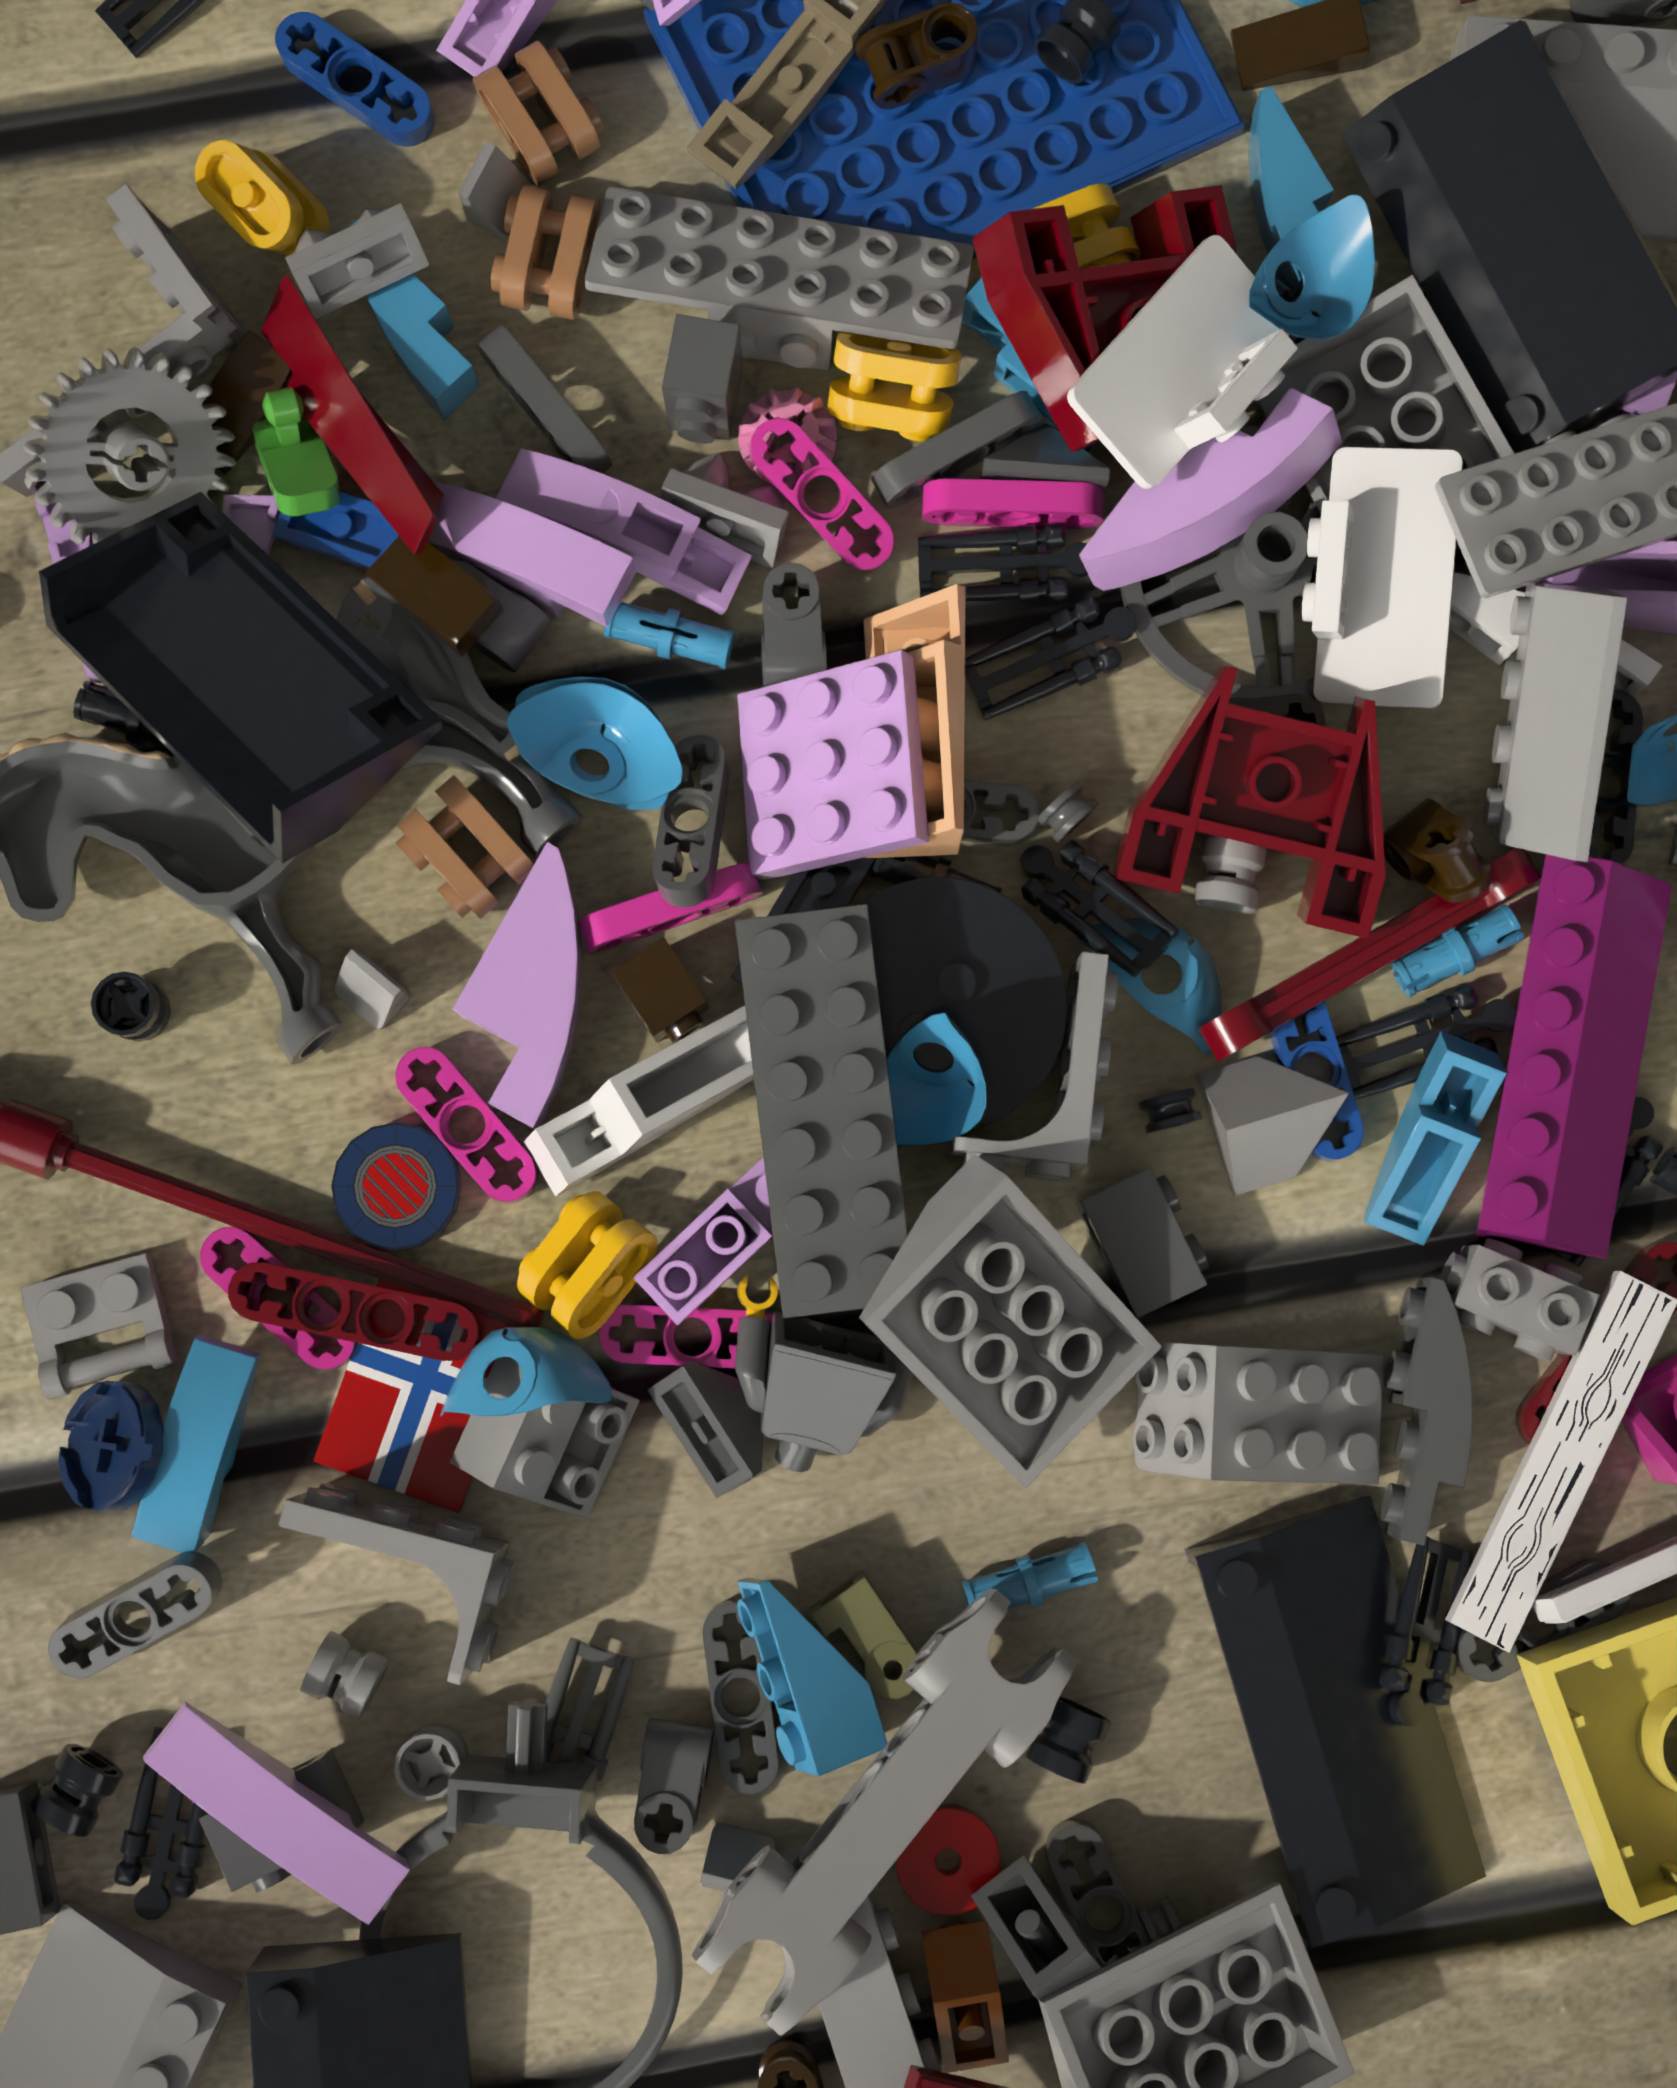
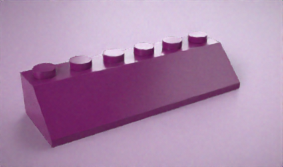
[1476,854,1672,1260]

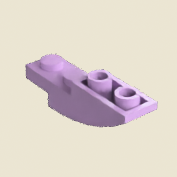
[496,448,752,616]
[633,1158,773,1326]

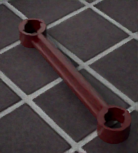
[1198,848,1541,1062]

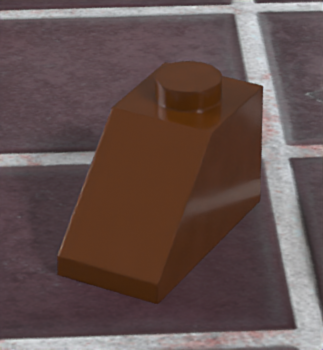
[921,1921,1009,2073]

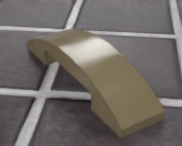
[686,0,887,189]

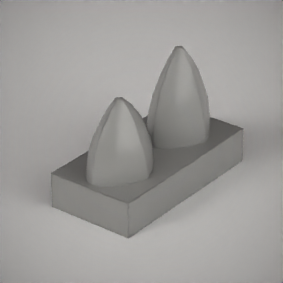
[285,203,430,319]
[660,452,789,568]

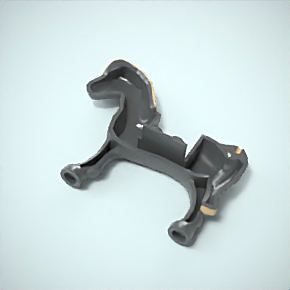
[0,578,583,1065]

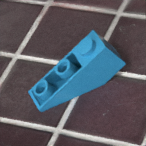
[737,1578,887,1777]

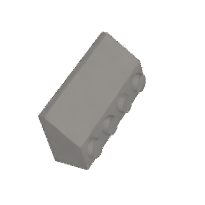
[1483,583,1628,862]

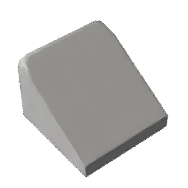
[458,142,531,238]
[334,949,410,1030]
[700,1823,776,1891]

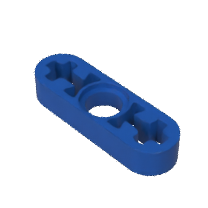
[275,12,434,147]
[1269,1001,1364,1161]

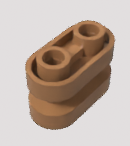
[472,41,605,186]
[491,184,601,320]
[396,775,534,919]

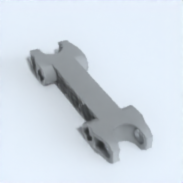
[692,1588,1078,2036]

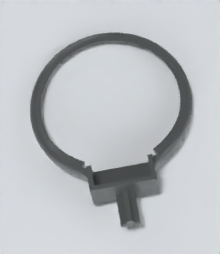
[359,1698,683,2088]

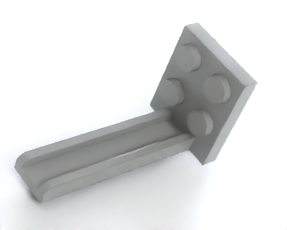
[0,183,246,497]

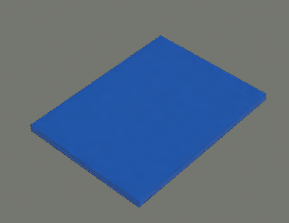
[644,0,1245,260]

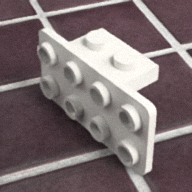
[1067,235,1298,489]
[1302,447,1463,709]

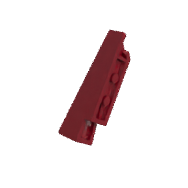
[261,276,444,554]

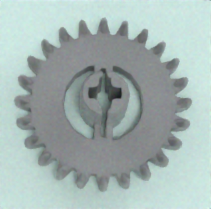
[23,347,236,545]

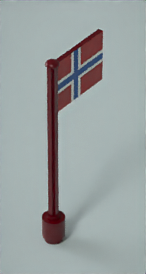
[0,1099,544,1513]

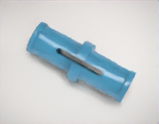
[604,602,735,670]
[1390,904,1524,998]
[962,1541,1098,1609]

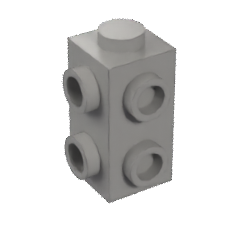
[1440,1238,1599,1362]

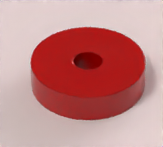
[895,1804,1000,1916]

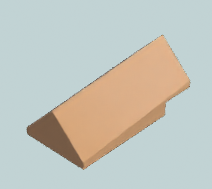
[864,584,965,858]

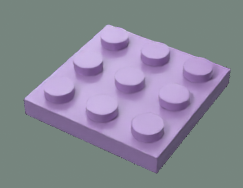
[737,650,929,880]

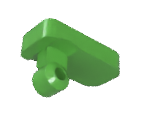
[252,387,340,516]

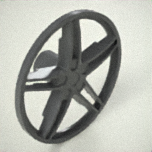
[1120,425,1321,699]

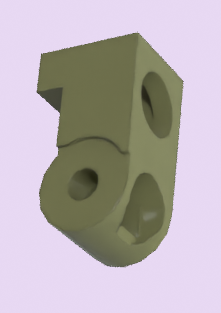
[809,1570,917,1699]

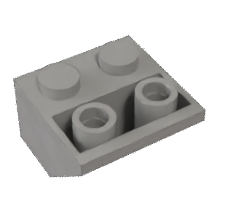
[450,1357,640,1519]

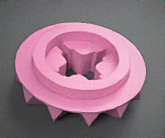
[738,386,837,487]

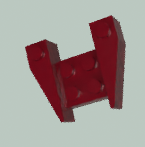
[972,185,1236,452]
[1113,664,1386,939]

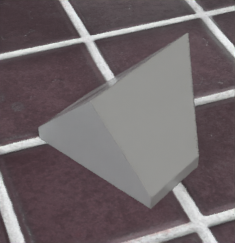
[1196,1056,1349,1196]

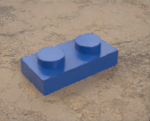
[272,492,399,570]

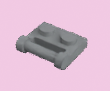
[21,1253,177,1400]

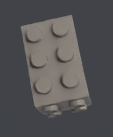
[949,952,1118,1181]
[1132,1342,1383,1484]
[278,1483,516,1685]

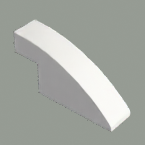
[523,1006,754,1197]

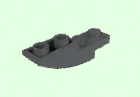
[1380,1277,1473,1546]

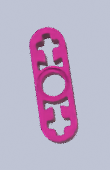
[749,418,894,570]
[922,479,1104,529]
[578,862,762,953]
[395,1047,539,1203]
[200,1227,356,1369]
[599,1305,773,1368]

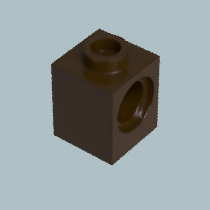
[611,938,709,1044]

